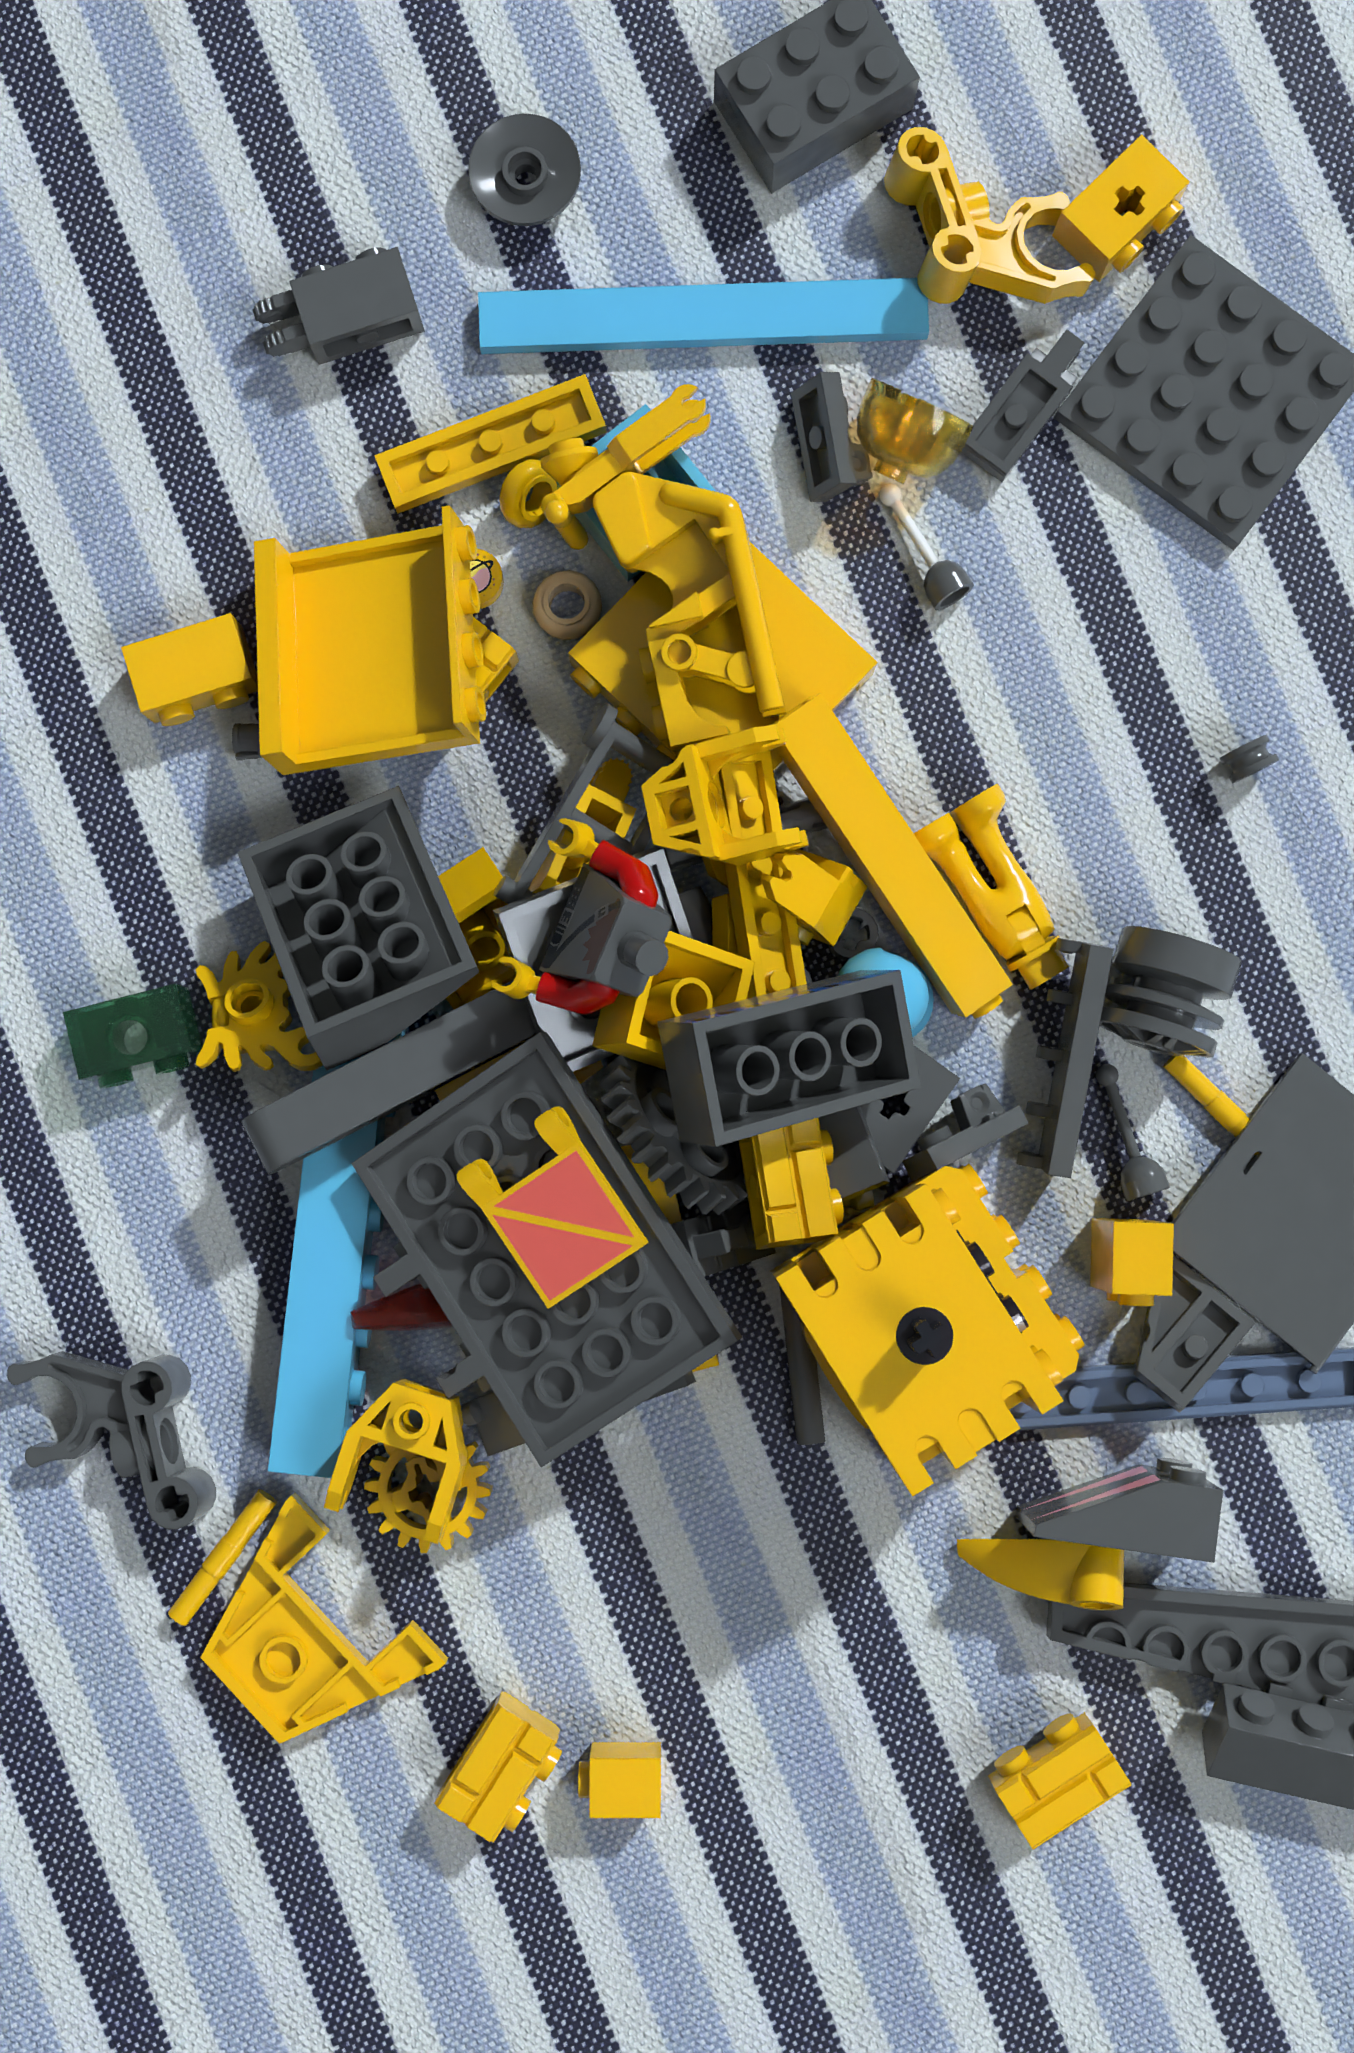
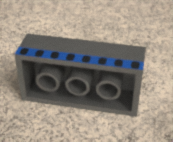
[657,970,921,1147]

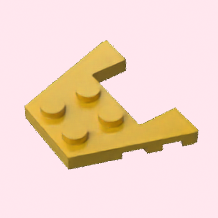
[200,1492,448,1744]

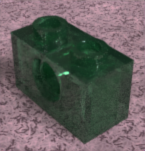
[63,984,203,1089]

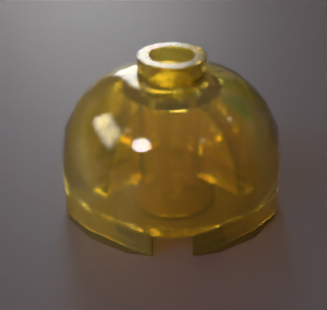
[857,378,974,484]

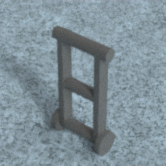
[493,703,674,904]

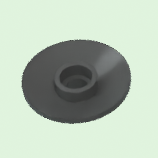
[468,113,581,226]

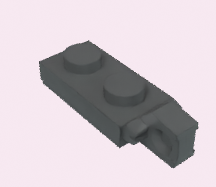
[957,329,1085,482]

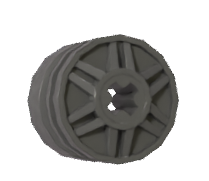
[1099,926,1242,1058]

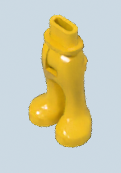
[913,783,1069,990]

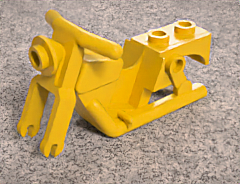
[540,384,786,752]

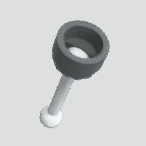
[879,483,974,610]

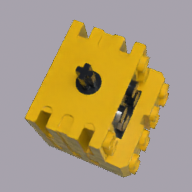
[770,1164,1085,1497]

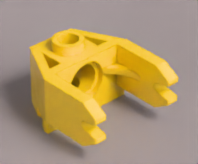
[641,724,809,865]
[702,849,867,947]
[324,1379,468,1544]

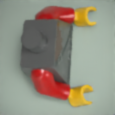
[491,818,672,1014]

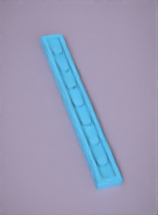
[478,278,929,354]

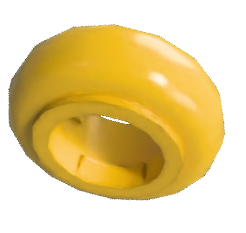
[499,459,557,528]

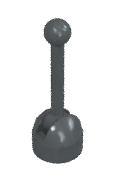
[1095,1064,1170,1202]

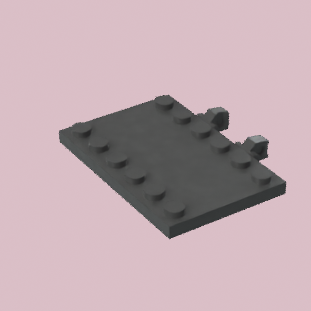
[351,1032,742,1468]

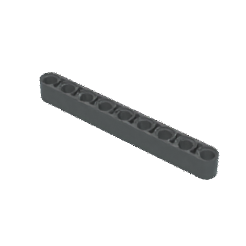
[241,886,713,1175]

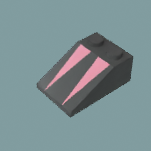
[1016,1458,1223,1563]

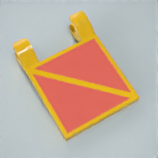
[456,1106,648,1309]

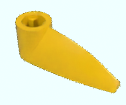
[957,1539,1124,1610]

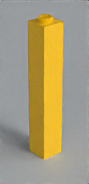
[770,693,1013,1019]

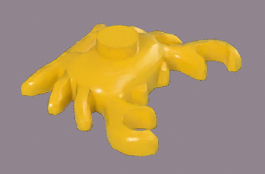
[195,941,323,1072]

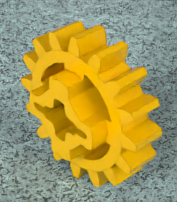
[364,1425,493,1553]

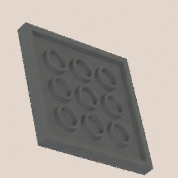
[1054,235,1354,551]

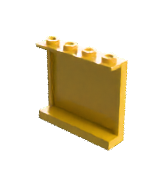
[254,505,486,775]
[568,542,878,772]

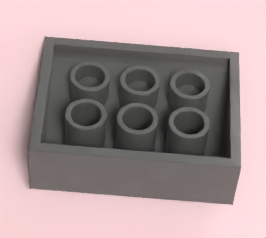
[237,785,479,1070]

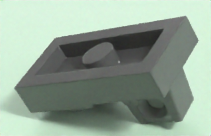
[791,372,873,502]
[902,1083,1029,1182]
[670,1201,776,1277]

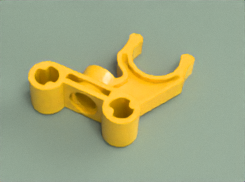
[884,127,1096,304]

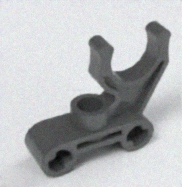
[7,1351,216,1530]

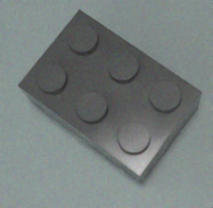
[714,0,920,194]

